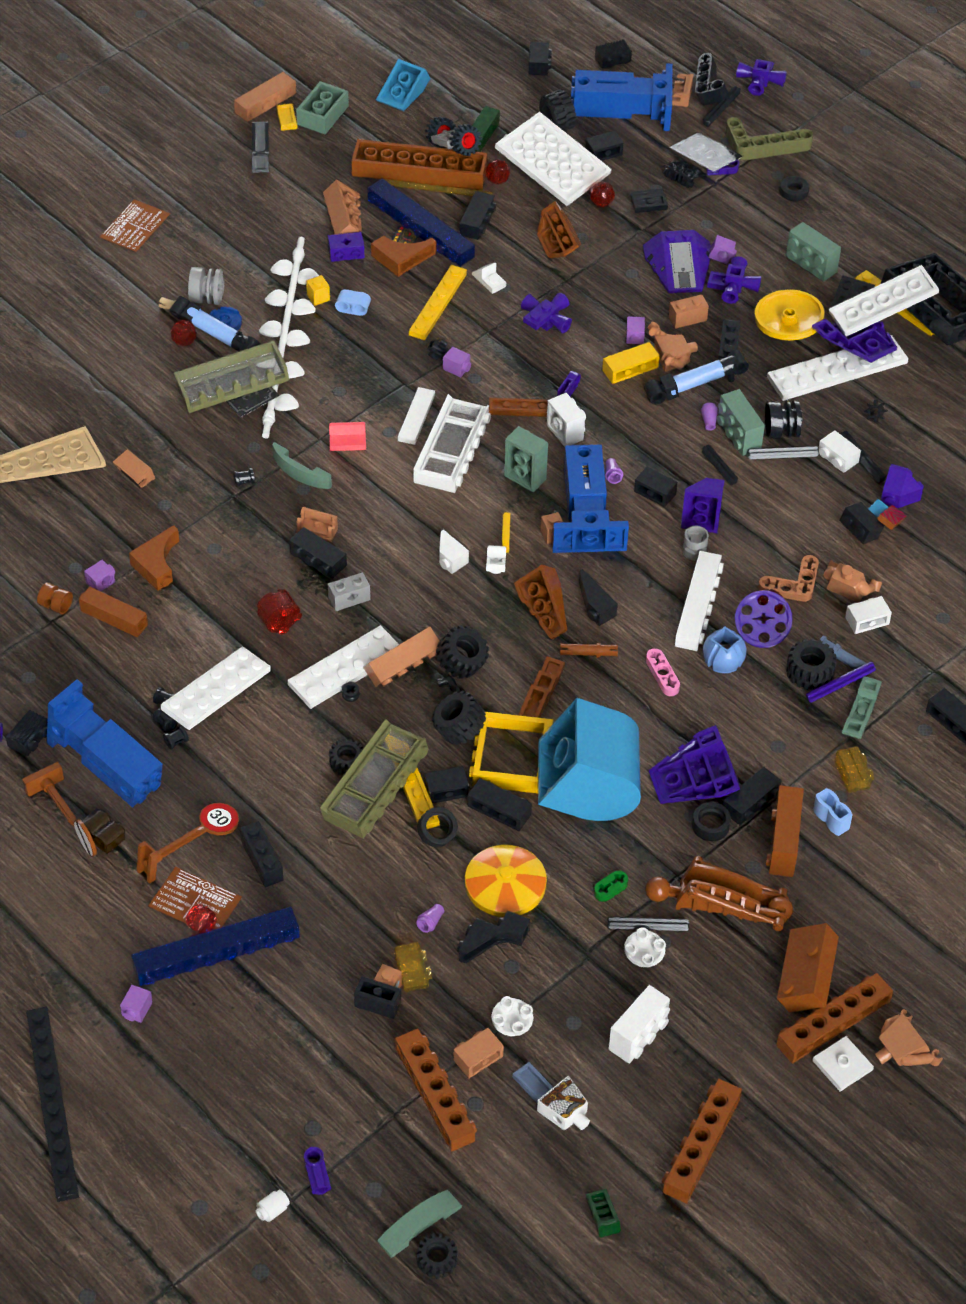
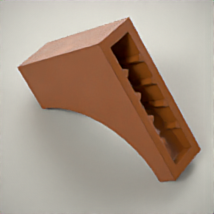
[371,236,436,277]
[129,525,179,591]

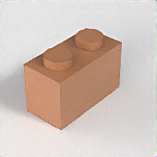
[669,295,709,329]
[454,1028,504,1078]

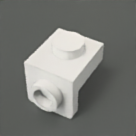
[486,545,506,574]

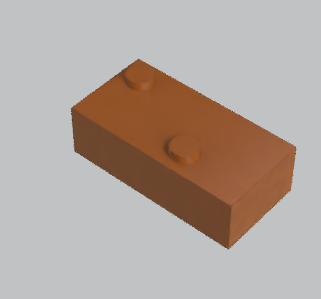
[766,785,804,877]
[777,923,839,1013]

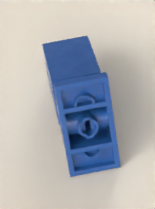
[571,64,673,131]
[552,445,629,553]
[47,679,163,808]

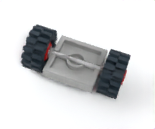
[425,116,482,156]

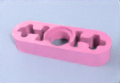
[646,649,680,696]

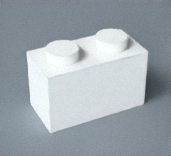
[819,431,861,473]
[845,596,892,634]

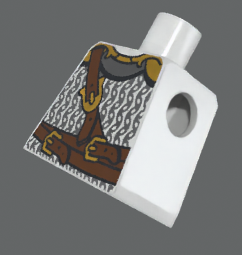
[537,1076,590,1130]

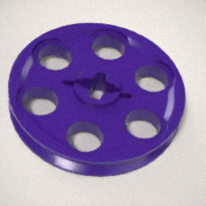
[735,590,792,648]

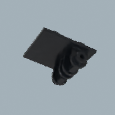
[664,159,707,188]
[831,275,875,307]

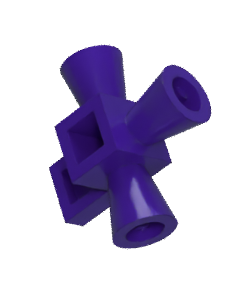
[736,59,787,96]
[707,256,762,304]
[521,293,572,333]

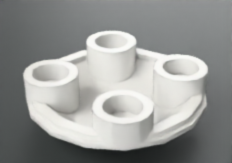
[624,928,666,967]
[491,996,533,1037]

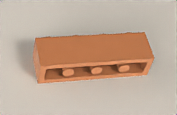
[234,72,296,122]
[364,627,440,687]

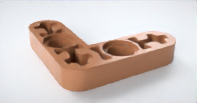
[758,555,819,602]

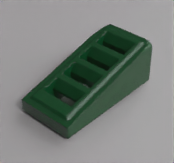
[585,1189,621,1238]

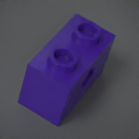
[328,232,365,262]

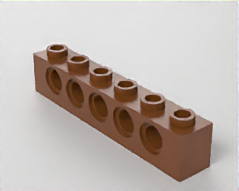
[776,973,893,1064]
[395,1029,477,1152]
[661,1078,742,1204]

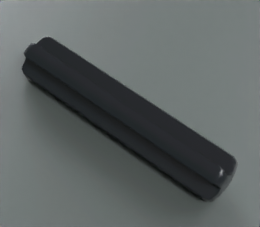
[702,444,738,485]

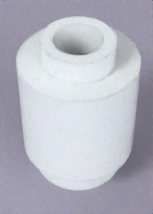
[256,1190,290,1222]

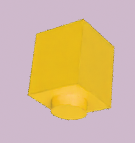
[306,275,330,306]

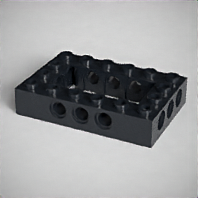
[880,253,966,346]

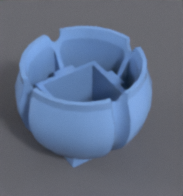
[703,626,747,673]

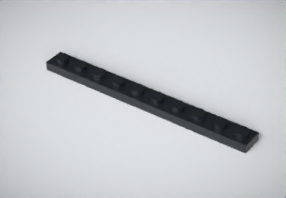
[26,1007,79,1202]

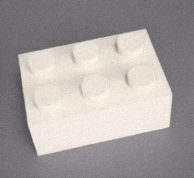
[609,985,670,1064]

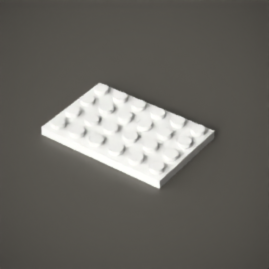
[495,112,612,206]

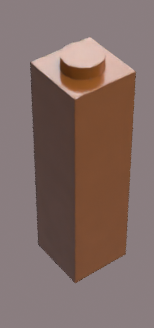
[79,586,148,637]

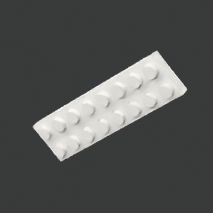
[767,335,908,401]

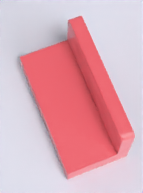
[329,422,366,451]

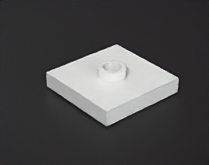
[813,1036,874,1091]

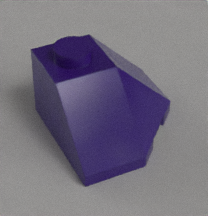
[881,464,924,508]

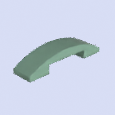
[272,442,332,489]
[842,676,882,739]
[377,1190,462,1258]

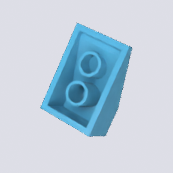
[376,59,430,111]

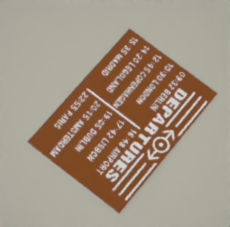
[100,199,171,252]
[148,867,242,937]

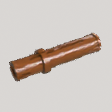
[560,642,618,658]

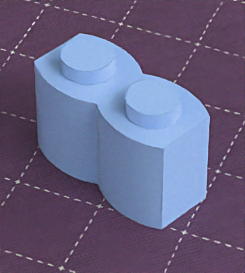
[813,788,852,836]

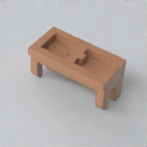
[672,74,693,107]
[113,449,155,488]
[297,507,338,543]

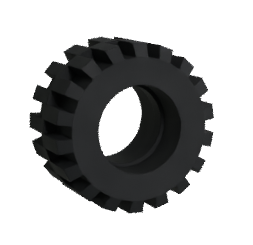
[539,89,576,131]
[436,625,489,679]
[786,639,837,691]
[432,691,486,745]

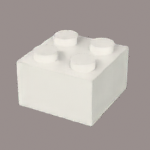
[547,393,586,447]

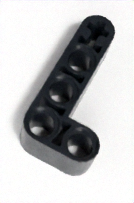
[695,53,729,105]

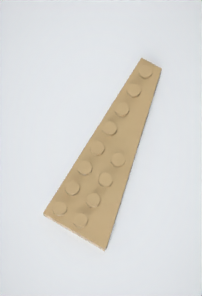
[0,426,106,483]

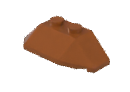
[537,201,581,258]

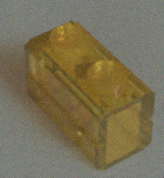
[835,746,874,793]
[395,942,432,992]

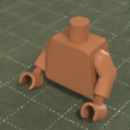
[648,322,698,372]
[824,560,882,603]
[875,1009,943,1066]

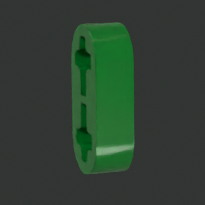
[594,871,628,902]

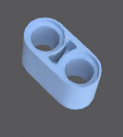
[335,290,371,316]

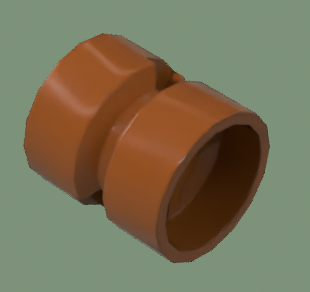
[37,582,73,615]

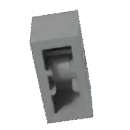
[328,572,370,611]

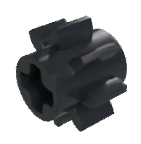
[427,338,449,360]
[864,400,888,422]

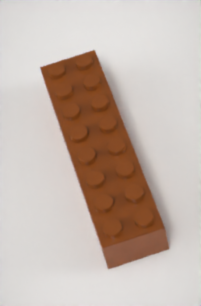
[352,139,488,190]

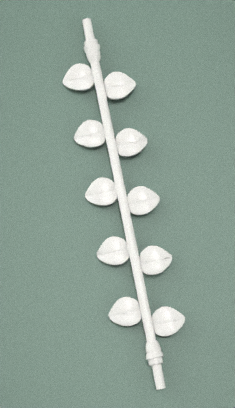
[256,237,319,438]

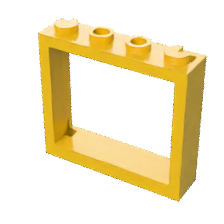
[469,712,553,793]

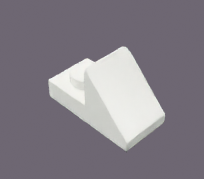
[472,263,506,294]

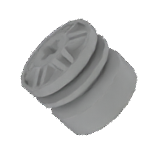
[188,267,224,305]

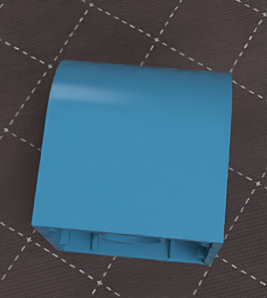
[538,698,641,821]

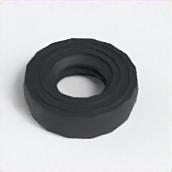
[779,176,809,201]

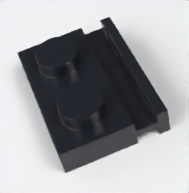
[630,189,668,213]

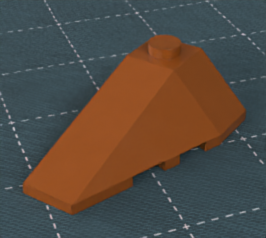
[514,565,567,639]

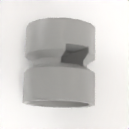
[683,526,709,561]

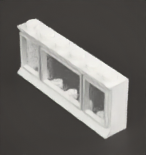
[414,394,491,493]

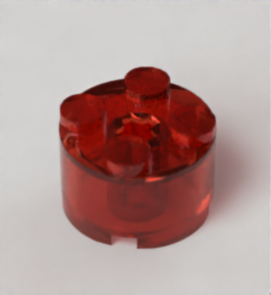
[256,589,302,635]

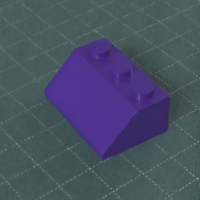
[681,478,724,533]

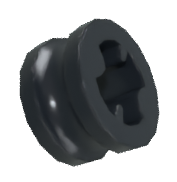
[342,682,360,702]

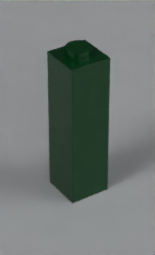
[472,106,500,152]

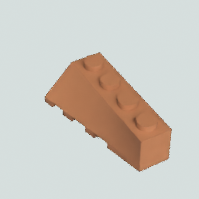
[323,180,361,235]

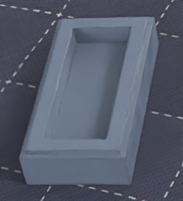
[512,1062,554,1104]

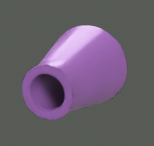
[700,403,718,430]
[605,458,623,484]
[416,904,444,933]

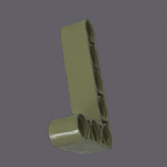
[725,117,813,161]

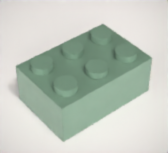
[296,81,349,135]
[786,222,841,282]
[717,389,765,456]
[504,426,548,492]

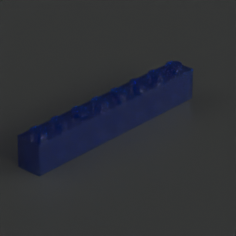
[368,179,475,267]
[131,907,300,986]

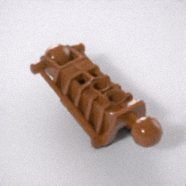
[645,856,793,931]

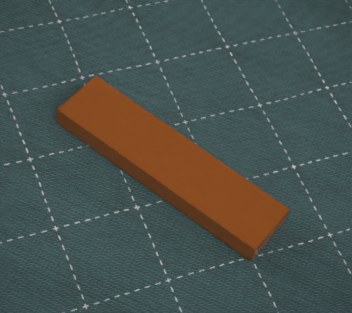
[489,398,548,417]

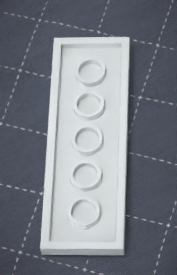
[829,265,939,337]
[288,625,399,709]
[161,646,270,730]

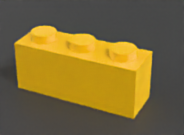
[602,342,660,384]

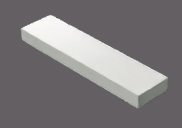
[398,387,435,445]

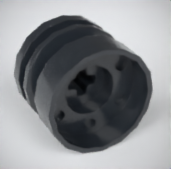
[765,400,802,439]

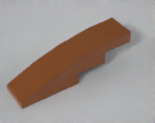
[519,656,565,718]

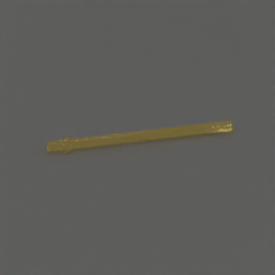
[384,179,493,196]

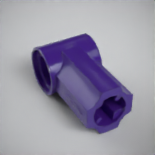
[304,1147,331,1195]

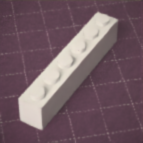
[675,551,724,651]

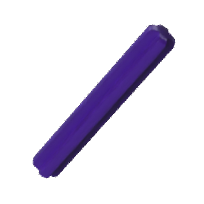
[806,662,876,703]

